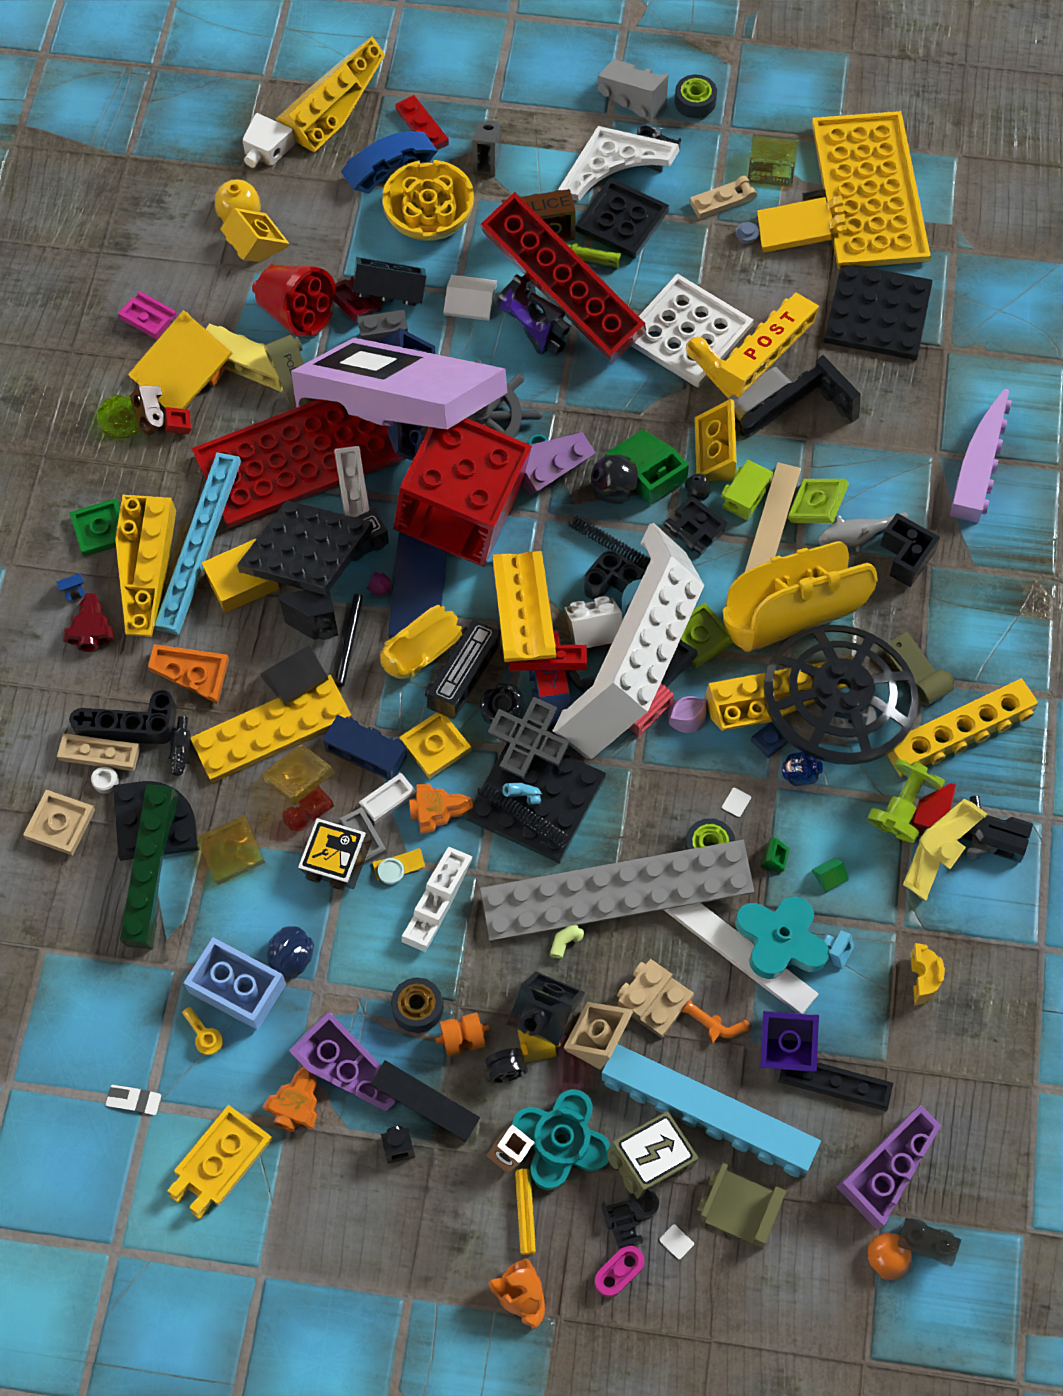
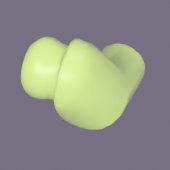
[550,925,584,959]

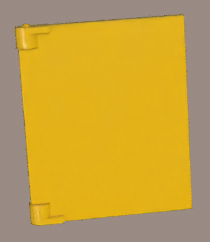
[128,310,233,409]

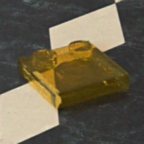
[261,744,334,805]
[197,814,266,885]

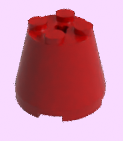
[252,264,336,336]

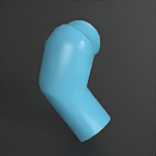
[503,783,542,805]

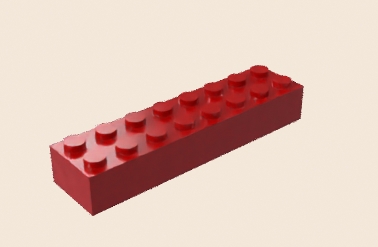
[480,192,646,363]

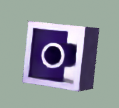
[760,1011,819,1071]

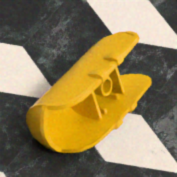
[723,541,878,652]

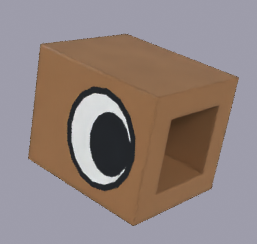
[486,1125,534,1173]

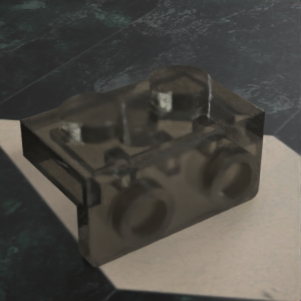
[897,1217,962,1267]

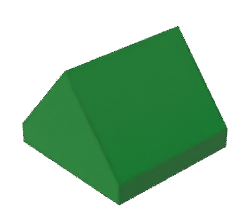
[761,837,790,872]
[812,858,849,892]

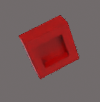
[164,407,191,434]

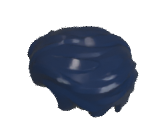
[267,926,314,978]

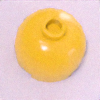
[215,179,261,222]

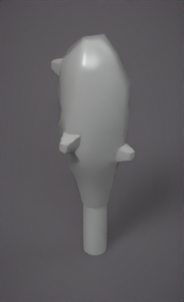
[819,512,909,552]

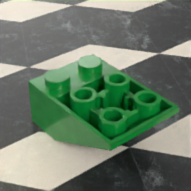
[605,429,689,505]

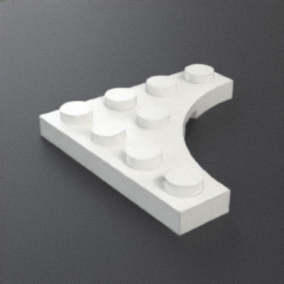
[558,126,679,201]

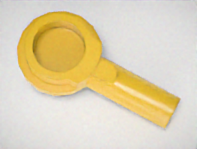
[182,1007,223,1055]

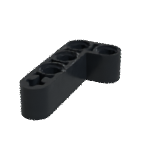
[584,551,645,599]
[69,690,177,745]

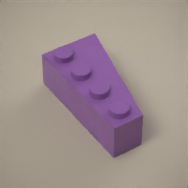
[836,1105,941,1229]

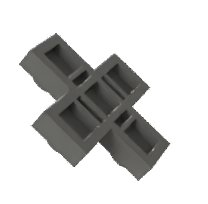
[488,697,570,779]

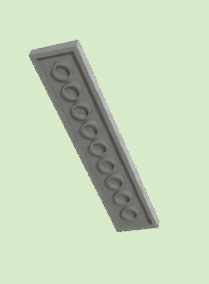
[480,839,754,942]

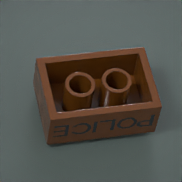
[502,189,576,242]

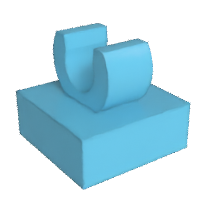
[823,930,855,969]

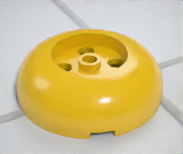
[383,160,474,241]

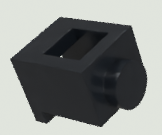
[381,1126,415,1164]

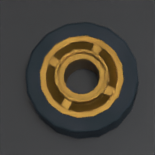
[391,977,444,1033]

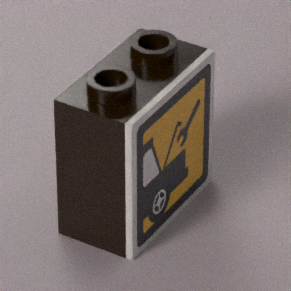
[298,818,372,891]

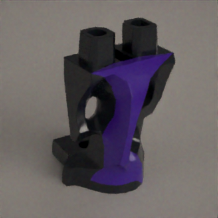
[496,274,571,355]

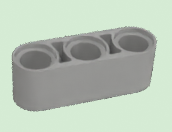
[728,367,792,422]

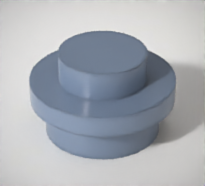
[736,222,759,244]

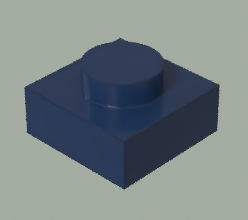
[751,722,788,758]

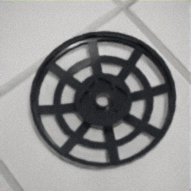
[763,625,919,765]

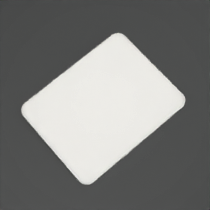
[722,788,751,817]
[659,1224,694,1259]

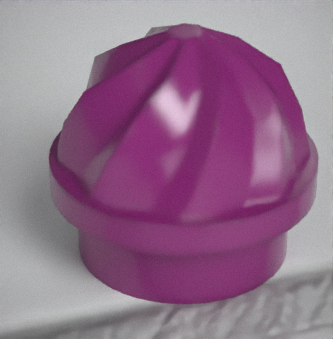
[366,571,391,596]

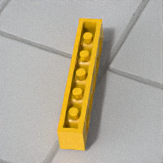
[887,678,1038,777]

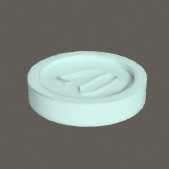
[378,858,404,885]

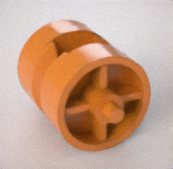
[435,1012,490,1057]

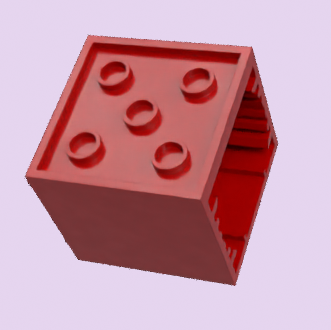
[393,418,532,567]

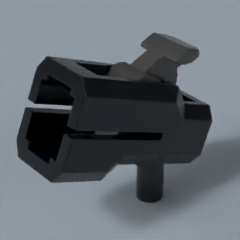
[961,796,1033,863]

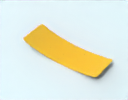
[373,848,425,880]

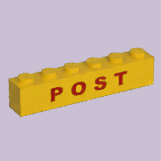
[715,293,819,398]

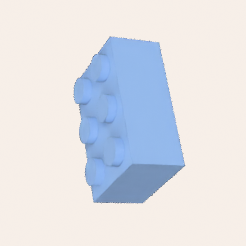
[184,937,286,1030]

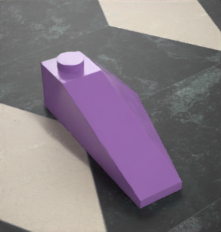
[289,1011,396,1111]

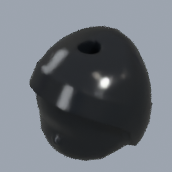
[685,473,710,501]

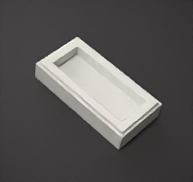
[359,773,416,824]

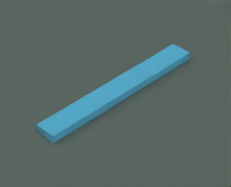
[154,453,241,635]

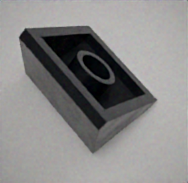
[260,645,329,705]

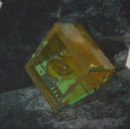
[748,134,798,187]

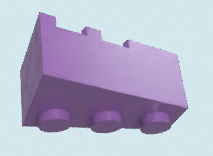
[522,432,595,495]

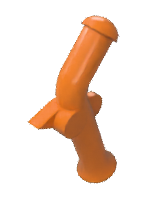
[682,999,751,1045]

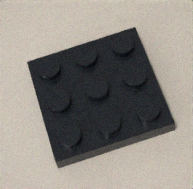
[576,178,669,259]

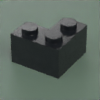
[880,513,940,588]

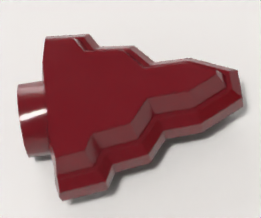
[63,593,114,652]

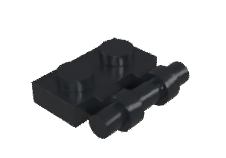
[664,495,729,555]

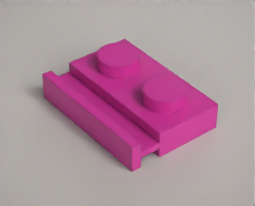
[118,291,177,340]

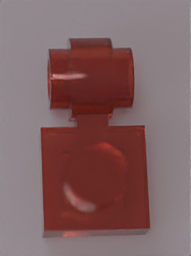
[282,785,334,832]

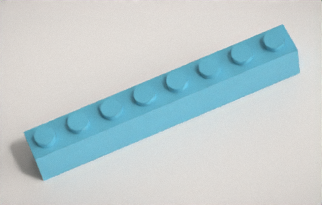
[601,1044,821,1177]

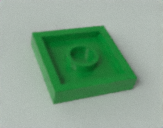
[70,498,120,557]

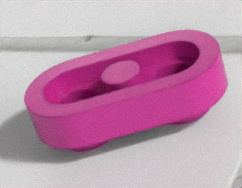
[595,1246,644,1297]

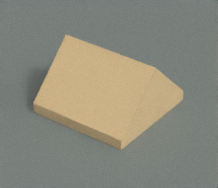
[564,1002,633,1070]

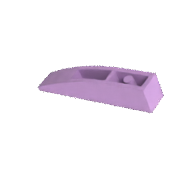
[949,389,1012,523]

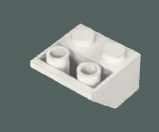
[564,596,623,648]

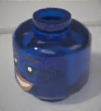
[782,752,823,786]

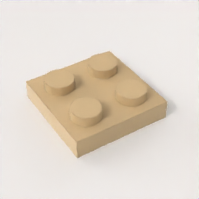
[23,790,95,856]

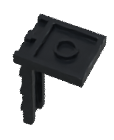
[740,355,861,438]

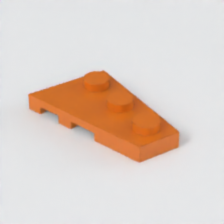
[148,644,229,704]

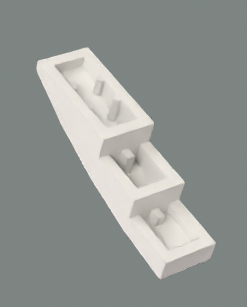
[401,847,473,952]

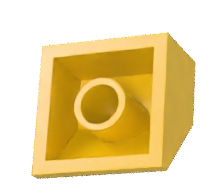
[220,208,289,262]

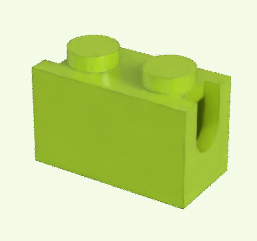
[721,459,773,521]

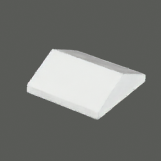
[443,275,497,321]

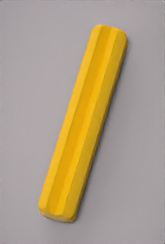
[515,1169,536,1255]

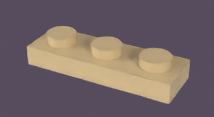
[57,733,140,771]

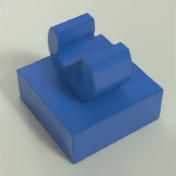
[56,573,84,601]

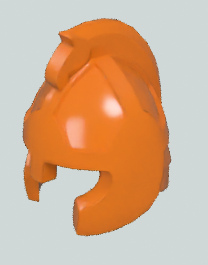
[488,1259,545,1329]

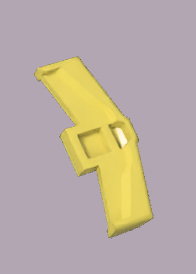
[903,799,988,901]

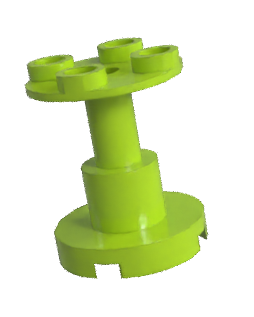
[867,758,945,843]

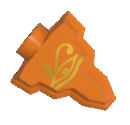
[409,784,473,834]
[262,1067,318,1132]

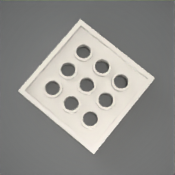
[631,274,753,388]

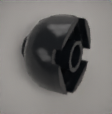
[590,455,638,504]

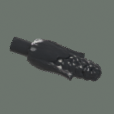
[168,716,191,777]

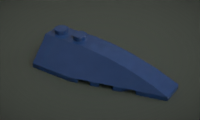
[381,328,435,461]

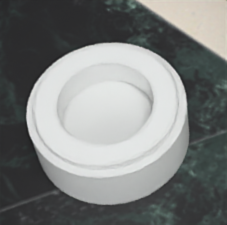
[91,766,119,794]

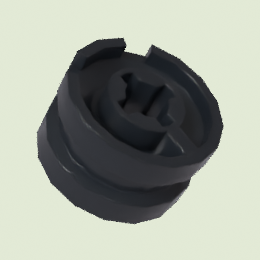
[485,1048,528,1084]

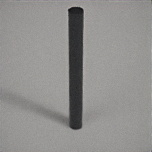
[335,594,363,687]

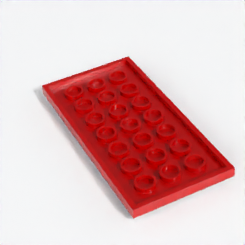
[192,399,407,529]

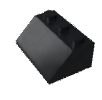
[352,257,427,306]

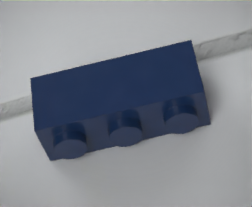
[323,715,407,780]

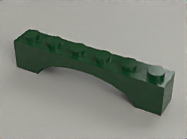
[120,784,178,949]

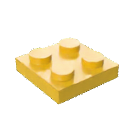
[399,712,472,779]

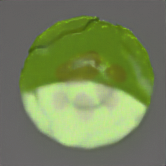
[97,395,140,439]

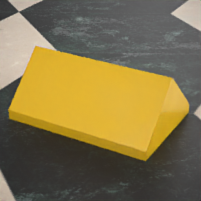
[695,399,737,481]

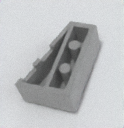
[597,59,669,122]

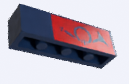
[528,629,571,734]

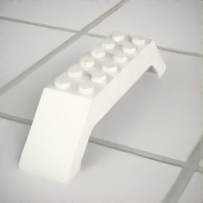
[553,523,704,760]

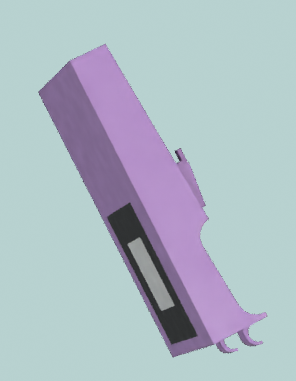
[291,338,508,429]

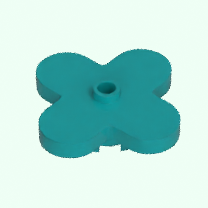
[735,896,829,979]
[512,1089,610,1190]

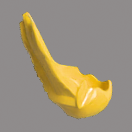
[380,605,462,679]

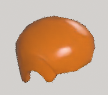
[867,1232,912,1280]

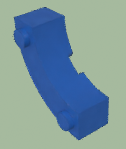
[341,131,438,194]

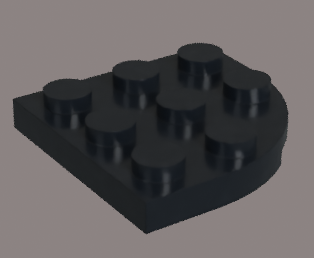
[113,781,199,861]

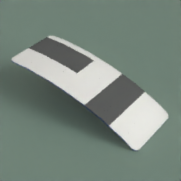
[106,1085,161,1115]

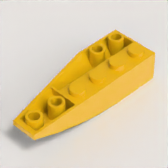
[275,36,385,152]
[115,495,176,637]
[704,656,854,731]

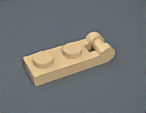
[690,176,757,220]

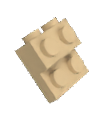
[617,959,694,1038]

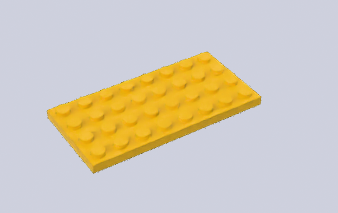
[812,111,931,269]

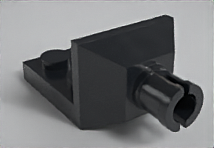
[507,971,585,1046]

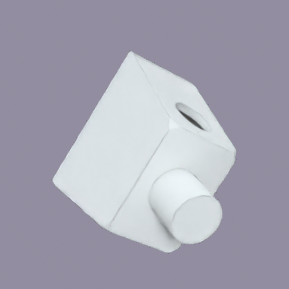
[242,113,295,168]

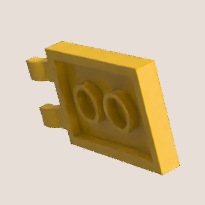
[757,195,847,253]
[167,1105,272,1220]

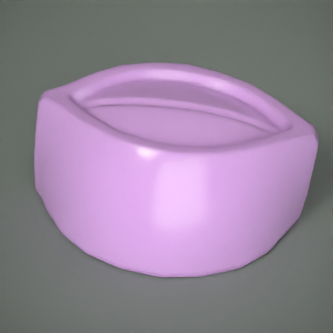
[668,696,707,733]

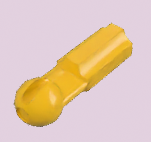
[685,337,733,399]

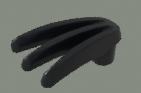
[566,670,595,691]

